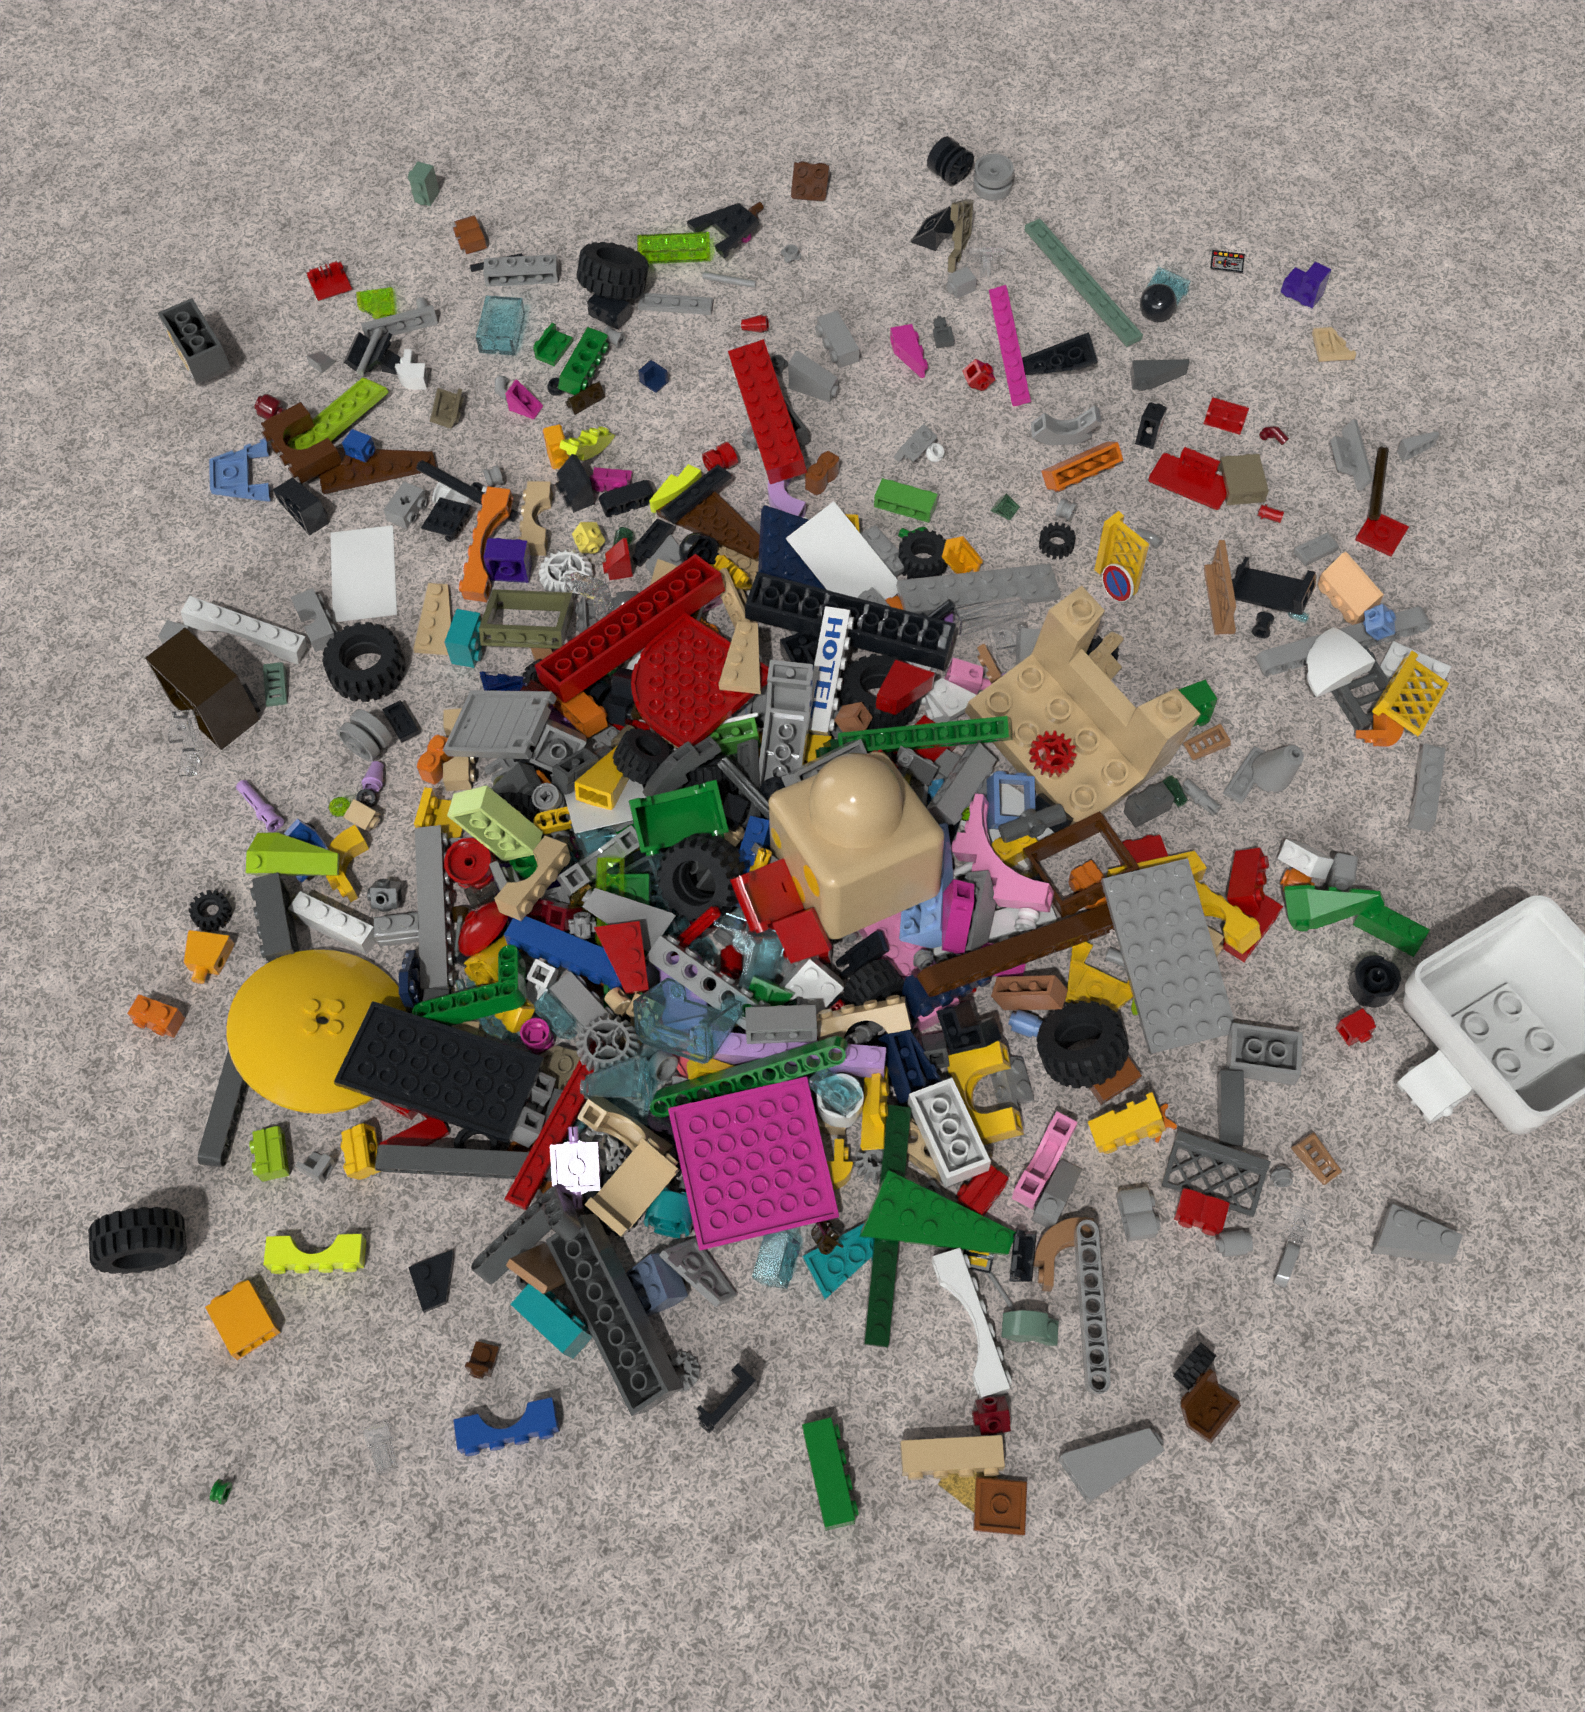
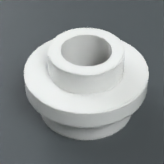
[925,443,944,462]

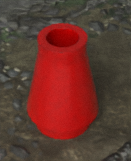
[741,314,769,333]

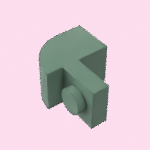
[1001,1310,1059,1346]

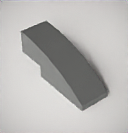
[1217,1070,1245,1146]

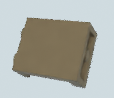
[1218,454,1269,505]

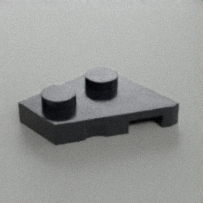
[408,1250,454,1313]

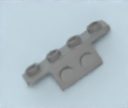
[1330,419,1373,491]
[990,1040,1034,1120]

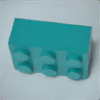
[510,1283,592,1359]

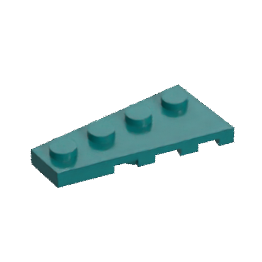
[802,1224,874,1300]

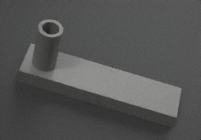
[361,297,438,340]

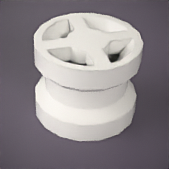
[1014,908,1040,933]

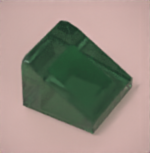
[990,493,1020,521]

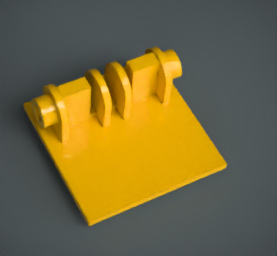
[710,554,752,591]

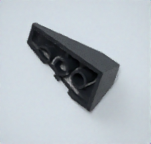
[1022,332,1098,375]

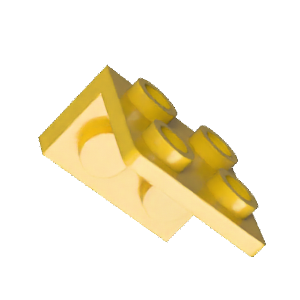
[414,787,463,838]

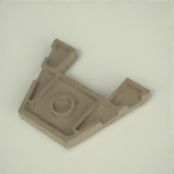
[948,199,974,273]

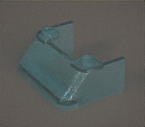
[708,913,784,1016]

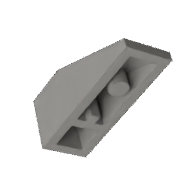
[1032,1159,1082,1229]

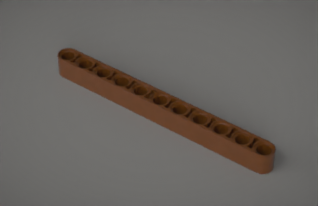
[917,904,1114,997]

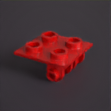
[306,261,352,301]

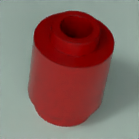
[720,945,743,980]

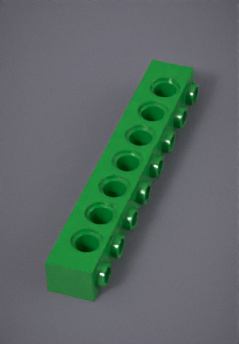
[838,716,1013,754]

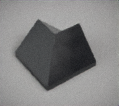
[911,206,955,251]

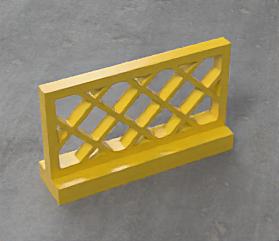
[1094,511,1149,595]
[1372,650,1449,737]

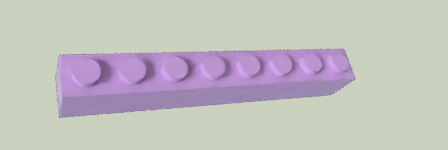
[697,1030,886,1079]

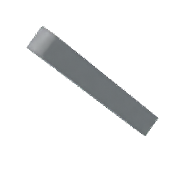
[1255,607,1431,677]

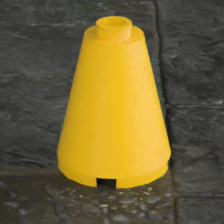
[464,936,521,987]

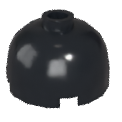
[1140,283,1177,322]
[679,532,719,564]

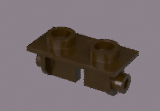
[565,381,606,415]
[811,1220,844,1255]

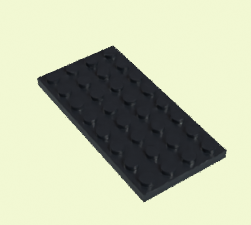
[334,1001,544,1143]

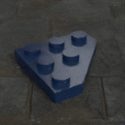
[399,950,422,1014]

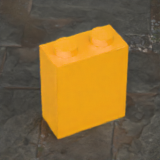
[205,1280,281,1360]

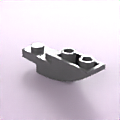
[643,736,721,797]

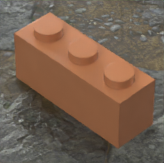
[991,975,1068,1010]

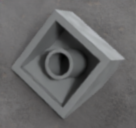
[529,719,587,772]

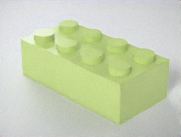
[447,786,543,861]

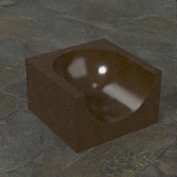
[145,627,260,750]

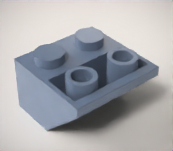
[626,1253,688,1316]

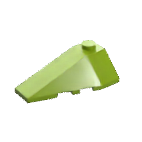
[245,832,340,876]

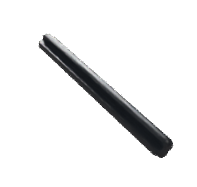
[416,460,519,522]

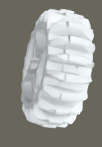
[539,549,593,598]

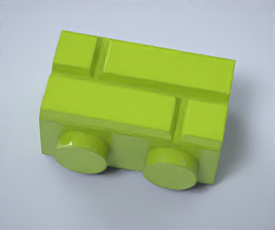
[249,1126,290,1182]

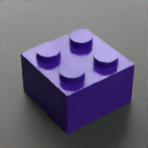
[484,538,533,583]

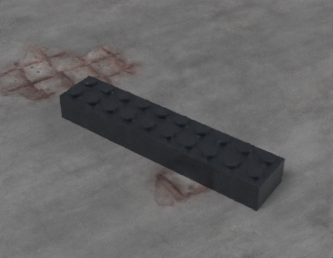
[745,572,956,671]

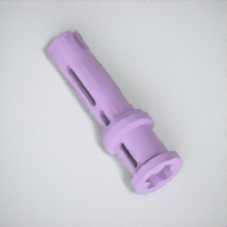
[236,780,284,832]

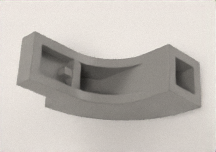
[1031,405,1101,445]

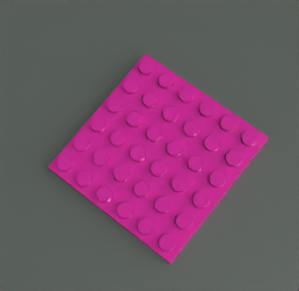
[668,1076,839,1251]

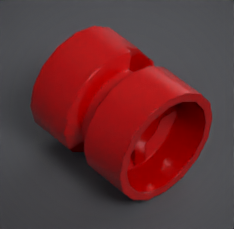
[702,442,738,471]

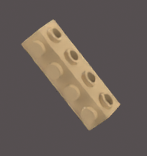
[900,1435,1005,1480]

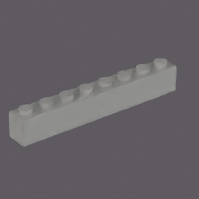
[415,825,455,993]

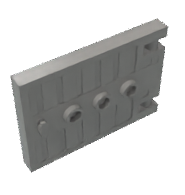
[443,690,557,759]

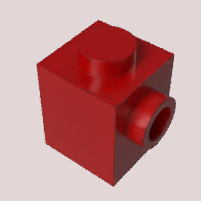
[1336,1008,1376,1046]

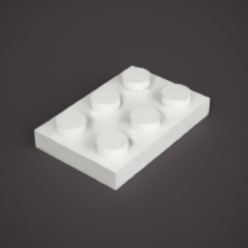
[1380,641,1452,699]

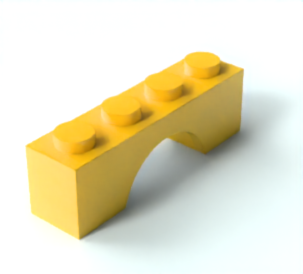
[1194,880,1261,954]

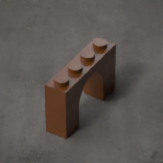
[261,402,342,483]

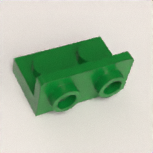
[533,323,574,367]

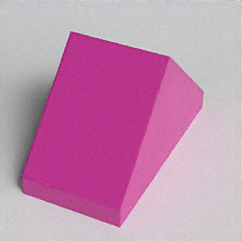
[505,379,543,419]

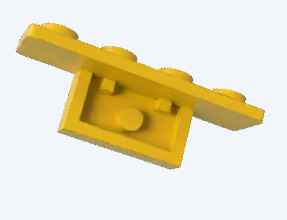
[860,1066,889,1151]

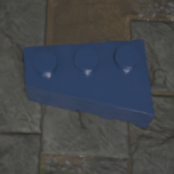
[878,1029,942,1105]

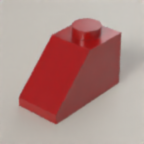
[602,538,633,581]

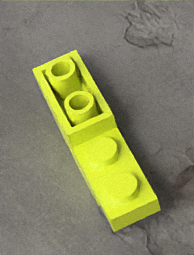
[559,426,615,461]

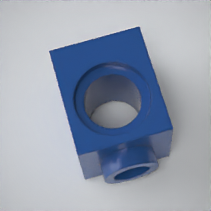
[342,429,376,463]

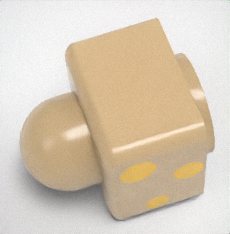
[768,752,944,939]

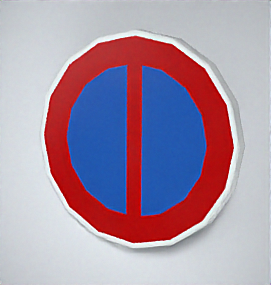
[1102,564,1134,602]

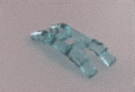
[455,979,518,1042]

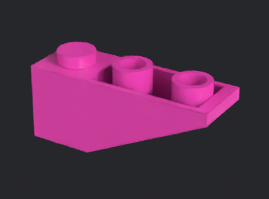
[890,324,928,378]
[942,879,974,955]

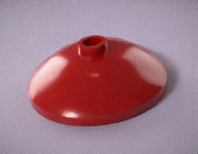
[458,901,508,956]

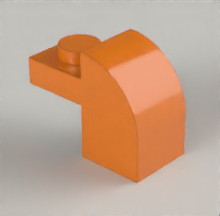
[1356,712,1404,747]

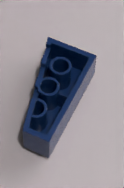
[901,948,993,1019]

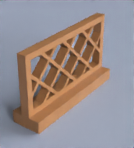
[1203,540,1236,635]

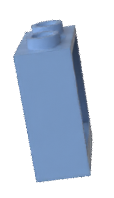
[986,771,1035,830]

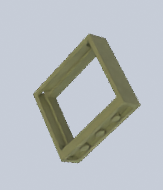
[479,589,574,649]

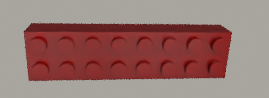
[728,339,807,485]

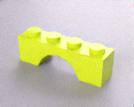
[263,1234,366,1274]

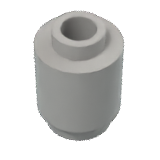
[1215,1230,1253,1257]

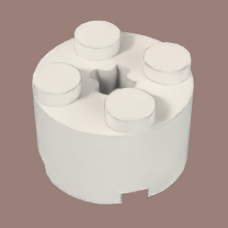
[817,1073,864,1128]

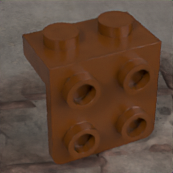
[791,161,831,202]
[1180,1369,1241,1444]

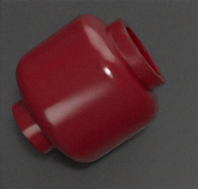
[254,394,285,420]

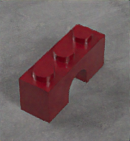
[509,898,582,931]

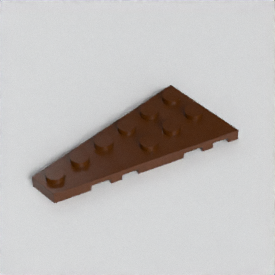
[319,448,436,495]
[656,492,760,560]

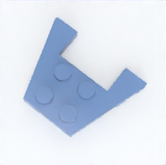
[209,438,271,502]

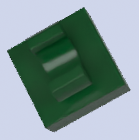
[815,739,839,758]

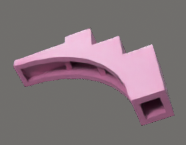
[952,794,1054,912]

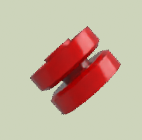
[444,838,498,891]

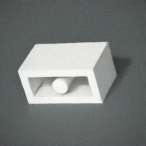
[1277,839,1334,879]

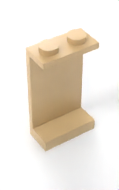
[584,1137,680,1237]

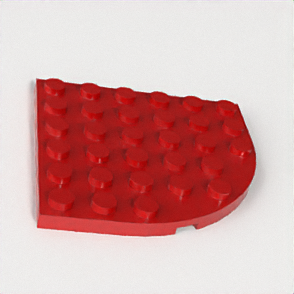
[631,612,769,748]

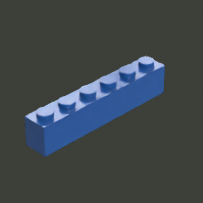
[504,916,625,993]

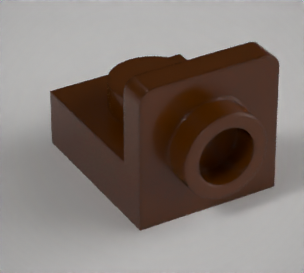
[464,1341,500,1379]

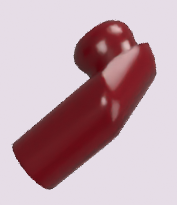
[1259,426,1289,445]

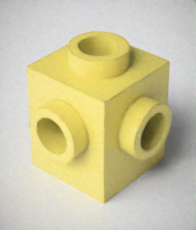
[572,522,605,554]

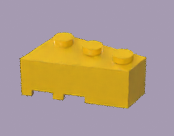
[1088,1092,1166,1154]

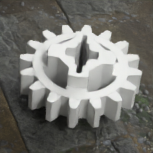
[580,1127,624,1174]

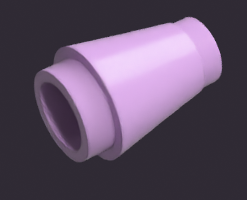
[362,761,384,793]

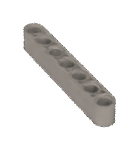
[1074,1220,1111,1395]

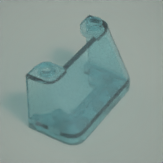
[633,977,742,1064]
[580,1055,653,1126]

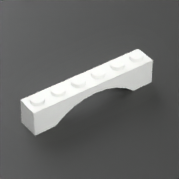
[181,596,307,664]
[932,1248,1012,1399]

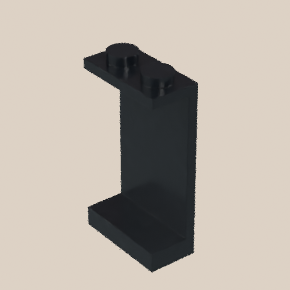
[1232,557,1316,615]

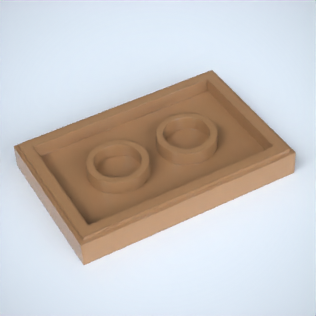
[506,1243,566,1294]

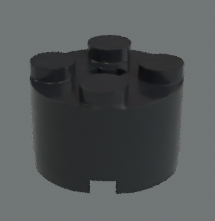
[1349,955,1401,1008]

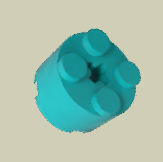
[643,1187,693,1238]

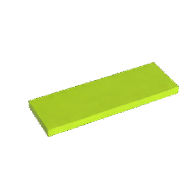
[288,377,389,450]

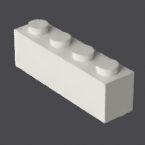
[288,891,376,955]

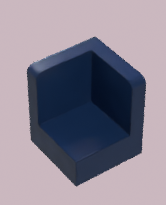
[638,360,669,393]

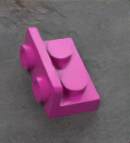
[589,467,633,492]

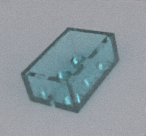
[476,295,525,356]

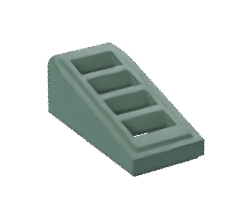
[263,662,287,707]

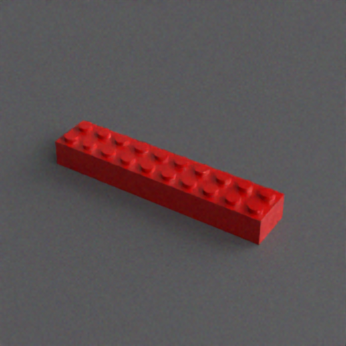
[534,554,725,703]

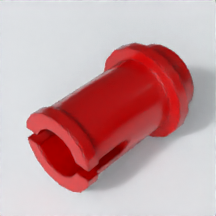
[1257,504,1284,523]

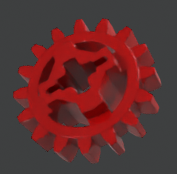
[1028,730,1077,778]

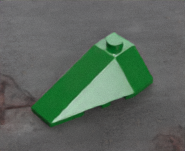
[1284,885,1385,932]

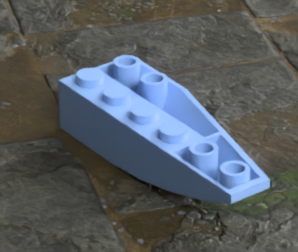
[899,823,953,949]

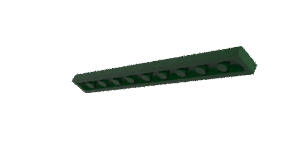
[863,1105,911,1348]

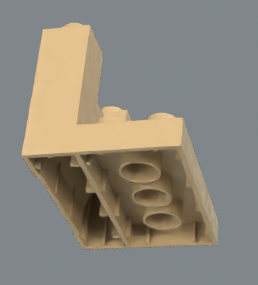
[965,585,1200,826]

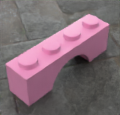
[1012,1111,1078,1210]

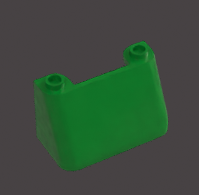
[628,780,729,856]

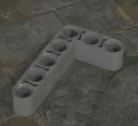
[471,1187,581,1284]

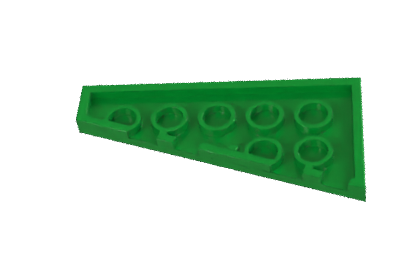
[859,1170,1016,1256]

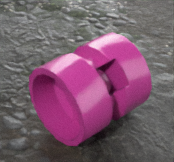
[520,1018,555,1055]

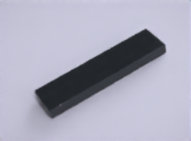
[660,464,732,524]

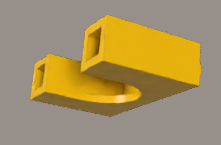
[947,1041,1024,1145]

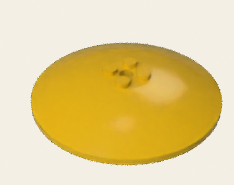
[226,949,406,1114]

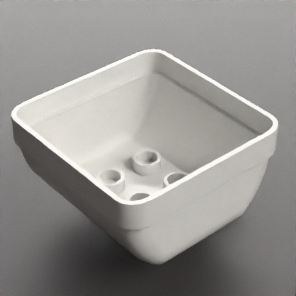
[1396,895,1585,1135]

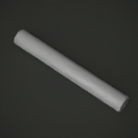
[702,272,757,288]
[356,328,382,375]

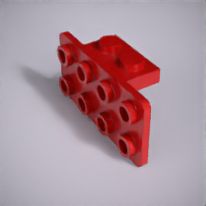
[1148,447,1227,510]

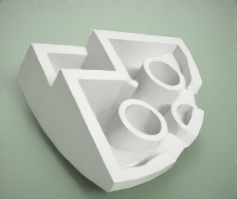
[1306,627,1375,697]

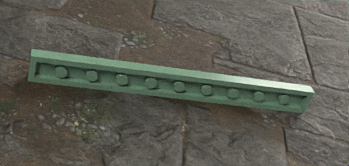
[1024,218,1143,347]

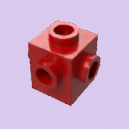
[962,358,996,391]

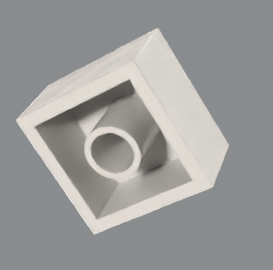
[780,956,844,1014]

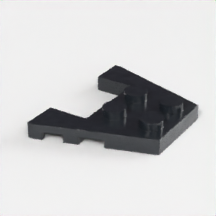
[686,203,759,259]

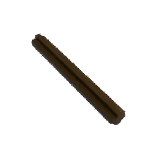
[1369,446,1389,521]

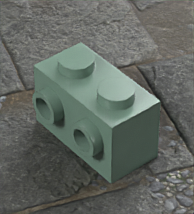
[408,161,440,206]

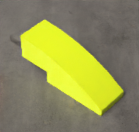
[649,464,702,513]

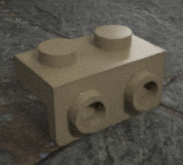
[430,388,464,428]

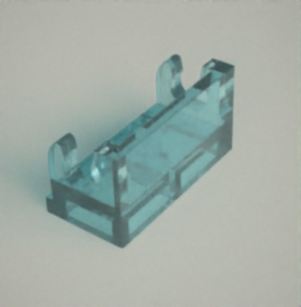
[809,1068,862,1117]

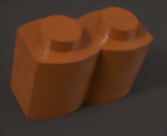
[453,215,487,254]
[805,451,839,496]

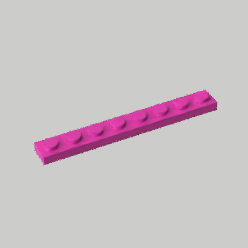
[989,285,1031,406]

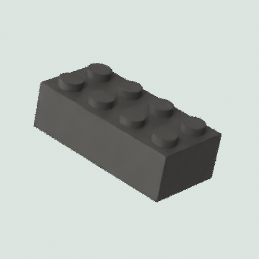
[250,873,299,963]

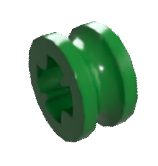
[209,1479,232,1505]

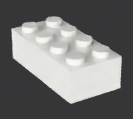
[908,1078,991,1187]

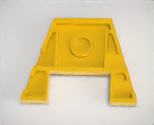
[1065,942,1133,1012]

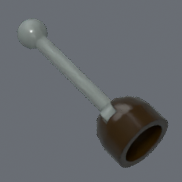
[451,906,470,959]

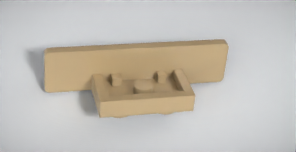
[719,568,757,628]
[1089,632,1124,680]

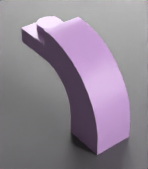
[768,477,806,517]

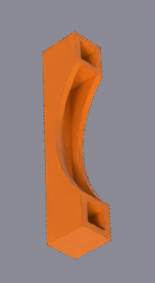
[459,486,514,602]

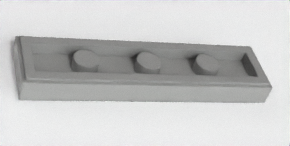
[638,293,713,315]

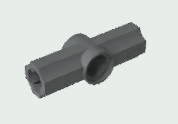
[998,804,1066,843]

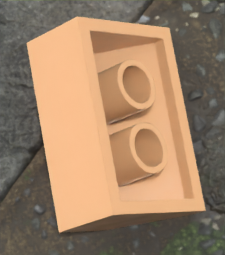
[1317,552,1384,625]

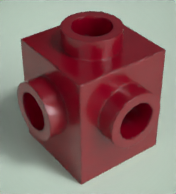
[972,1396,1011,1436]

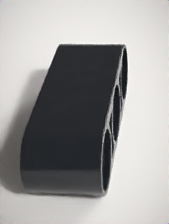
[599,480,656,518]

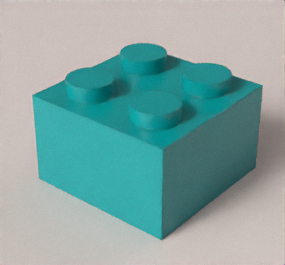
[444,609,488,668]

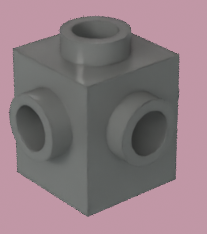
[367,878,402,912]

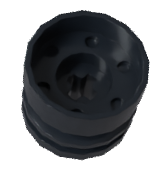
[927,136,974,186]

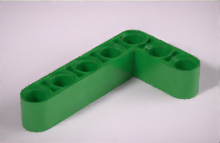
[412,945,526,1026]

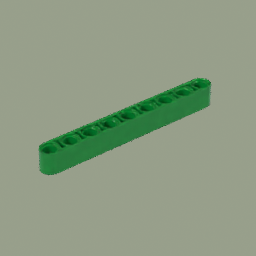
[650,1036,848,1118]

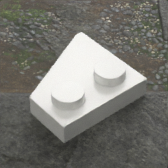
[926,678,976,721]

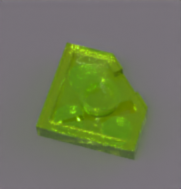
[356,287,396,319]

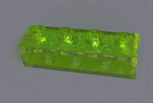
[637,232,711,264]

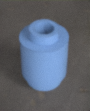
[1008,1009,1043,1038]

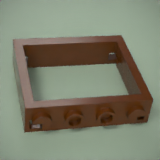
[1023,811,1140,918]

